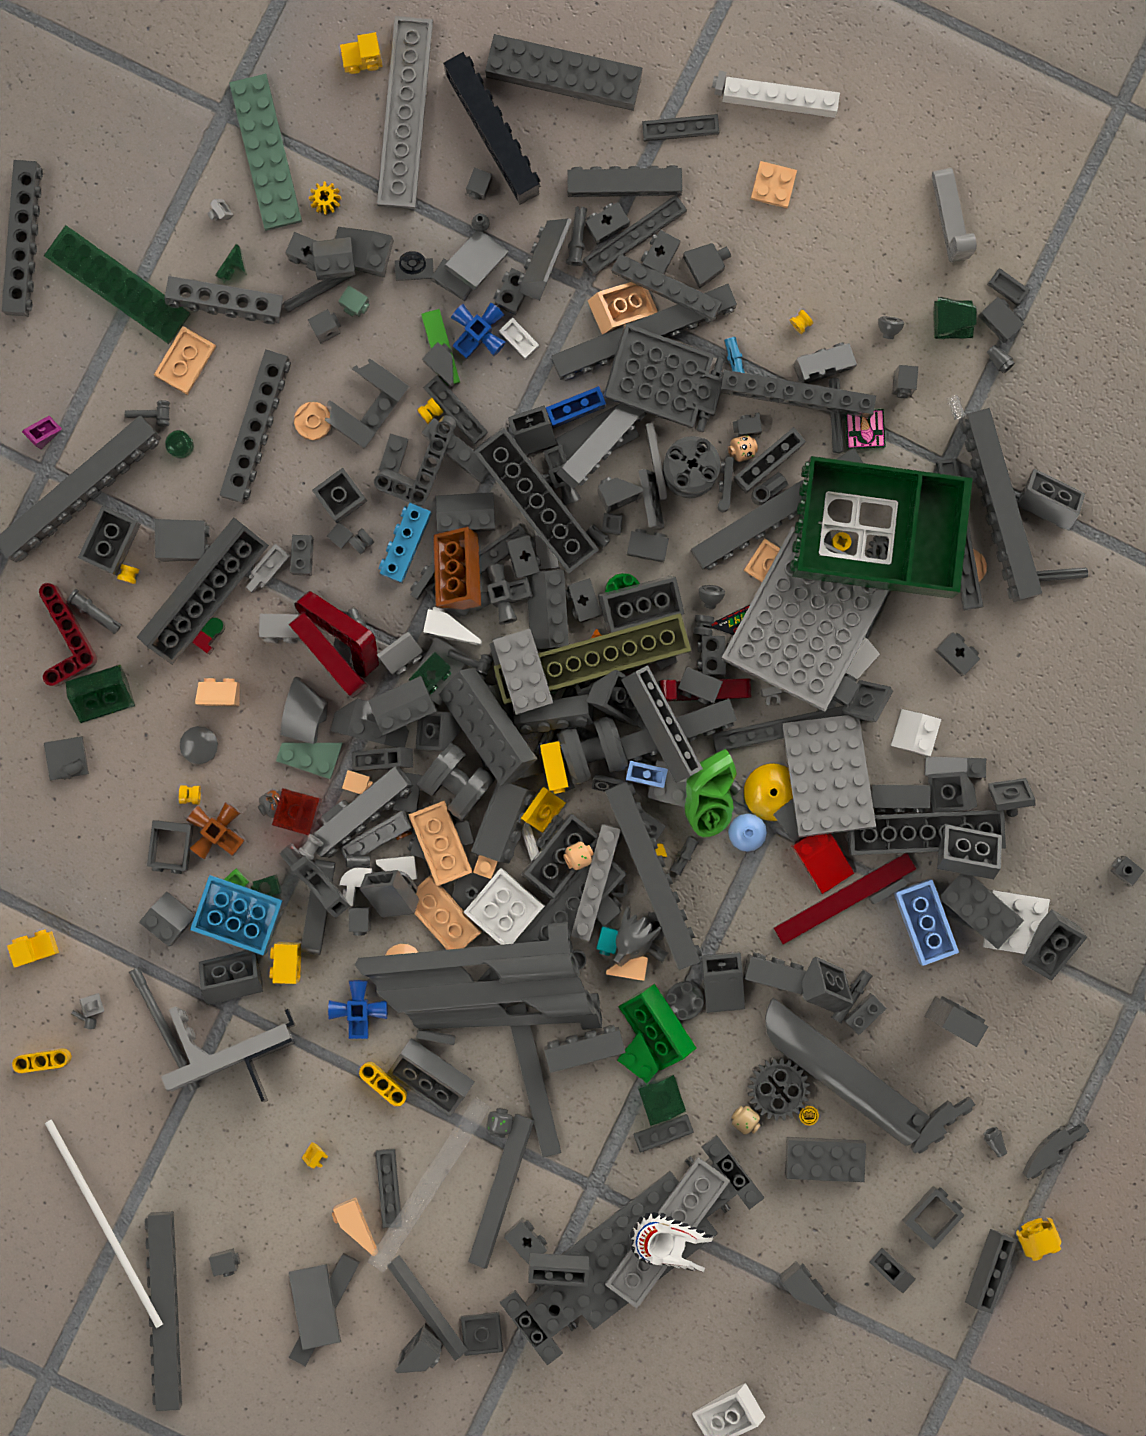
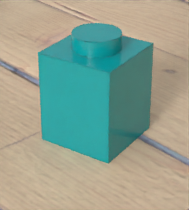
[596,926,619,956]

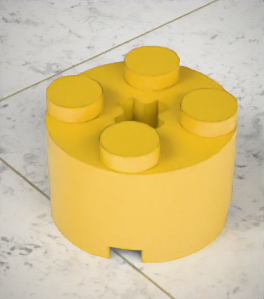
[1016,1218,1062,1261]

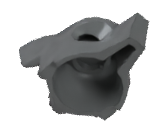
[614,906,662,967]

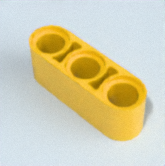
[12,1048,72,1073]
[359,1062,407,1106]

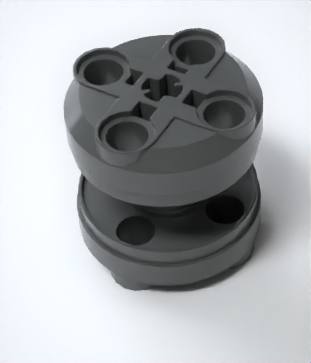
[662,436,720,498]
[557,716,629,784]
[416,742,496,821]

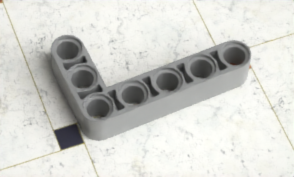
[932,168,977,262]

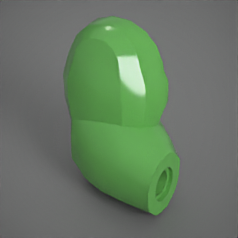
[685,749,737,837]

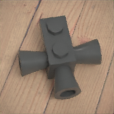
[542,444,592,505]
[474,564,533,625]

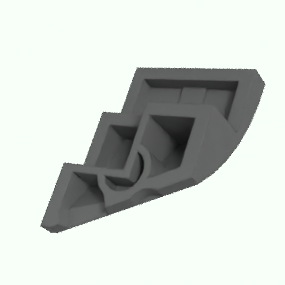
[280,677,328,744]

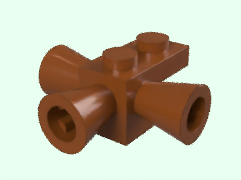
[186,802,245,859]

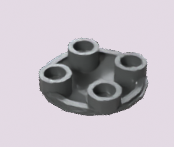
[180,726,218,764]
[666,982,704,1020]

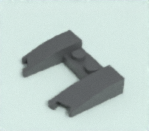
[325,359,409,449]

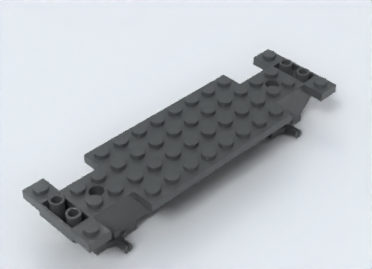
[500,1135,764,1365]

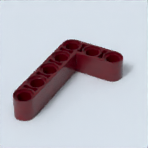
[39,583,97,687]
[294,591,379,678]
[289,612,368,698]
[657,678,752,702]

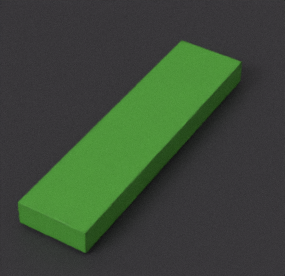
[421,309,460,386]

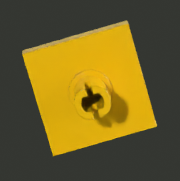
[521,787,566,833]

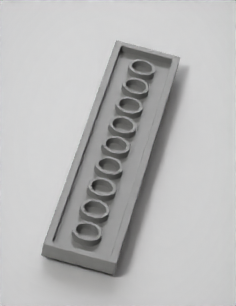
[377,16,433,209]

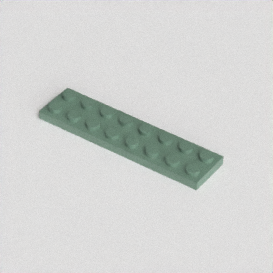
[229,74,302,231]

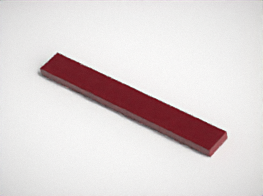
[773,853,916,945]

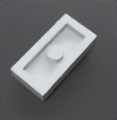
[499,318,539,359]

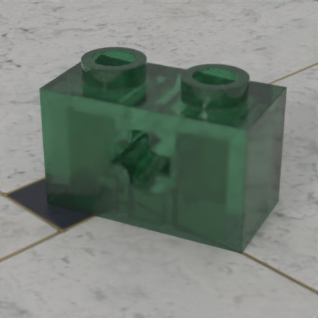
[408,652,452,695]

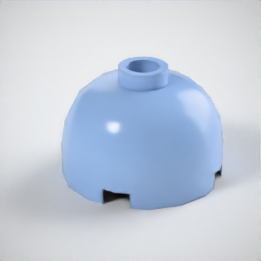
[728,813,767,852]

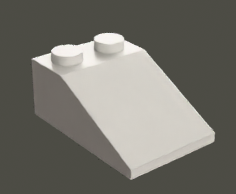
[423,607,482,646]
[692,1383,765,1436]

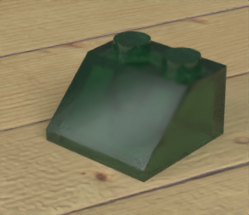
[638,1074,686,1126]

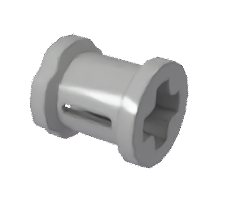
[298,834,323,860]

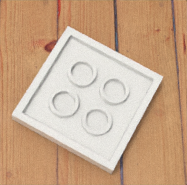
[463,868,545,945]
[983,890,1050,954]

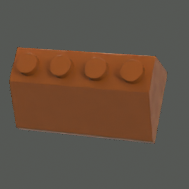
[434,527,481,610]

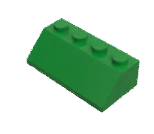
[618,983,697,1071]

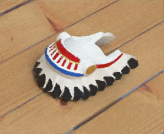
[630,1212,713,1273]

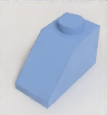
[625,761,668,788]

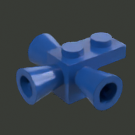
[451,302,506,359]
[328,980,388,1039]

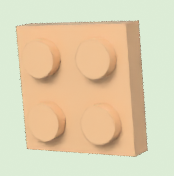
[751,161,797,208]

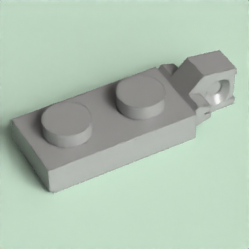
[246,543,291,593]

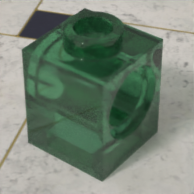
[251,874,282,896]

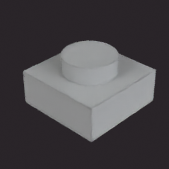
[712,70,727,96]

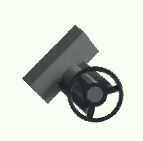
[395,251,434,281]

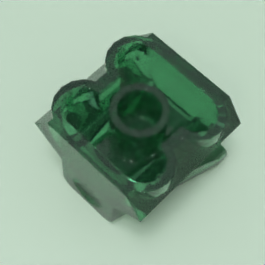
[933,297,977,340]

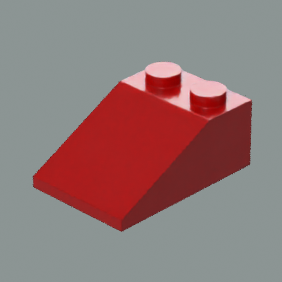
[791,833,854,894]

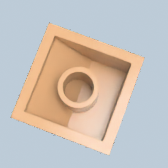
[195,678,240,706]

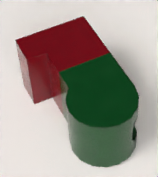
[192,618,225,655]

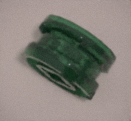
[165,430,194,459]

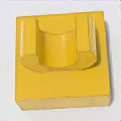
[302,1142,328,1169]

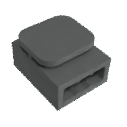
[360,870,419,918]

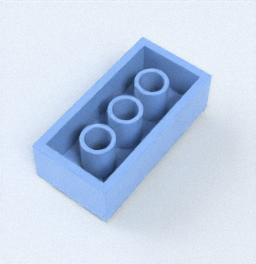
[894,879,959,966]

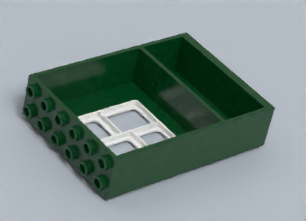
[790,456,973,599]

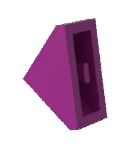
[22,416,62,449]

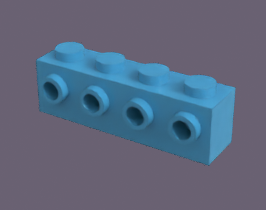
[378,503,432,583]

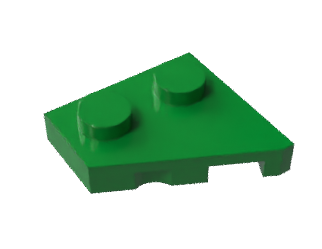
[617,1031,660,1084]

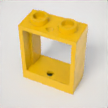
[540,741,568,794]

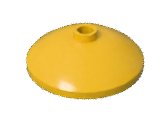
[744,764,793,821]

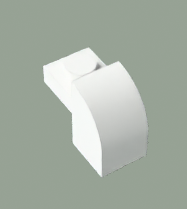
[339,868,374,906]

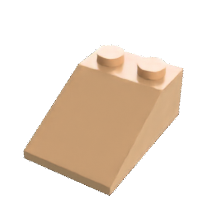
[588,282,658,335]

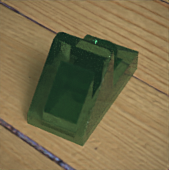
[215,244,247,283]

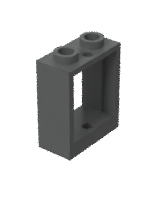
[147,820,194,874]
[902,1186,964,1250]

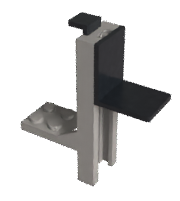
[161,1007,296,1102]

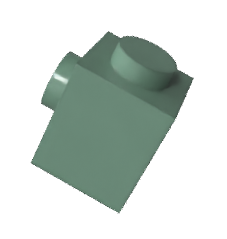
[338,285,370,317]

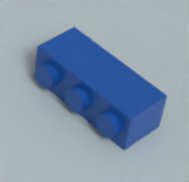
[546,386,606,429]

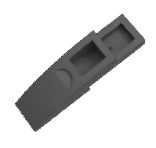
[910,1096,975,1154]
[1023,1122,1090,1179]

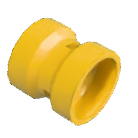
[417,398,443,424]
[179,785,201,805]

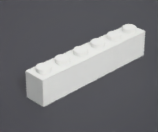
[722,77,840,118]

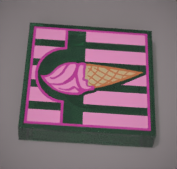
[845,409,886,450]

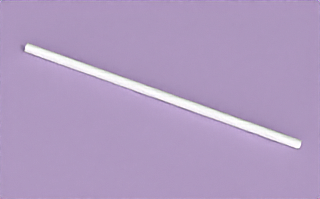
[45,1120,163,1328]

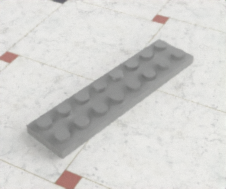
[605,1157,730,1308]

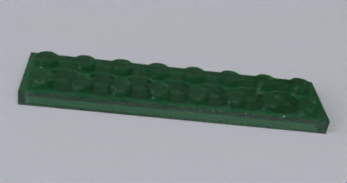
[43,225,191,345]

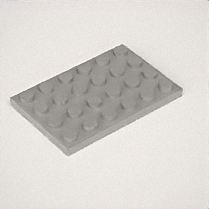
[782,715,876,837]

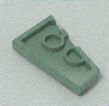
[276,743,343,779]

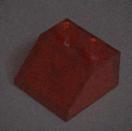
[272,788,322,835]

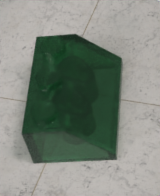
[65,665,135,723]

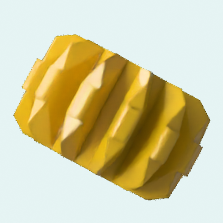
[309,181,342,215]

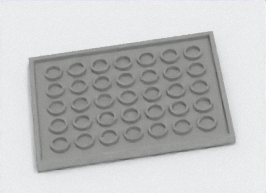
[722,527,889,712]

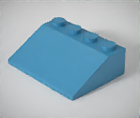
[190,875,283,955]

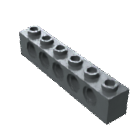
[164,276,283,325]

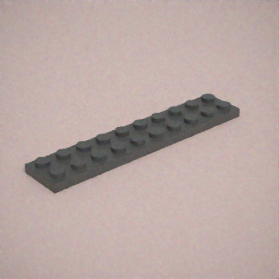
[477,856,627,1008]

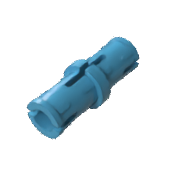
[724,337,745,373]

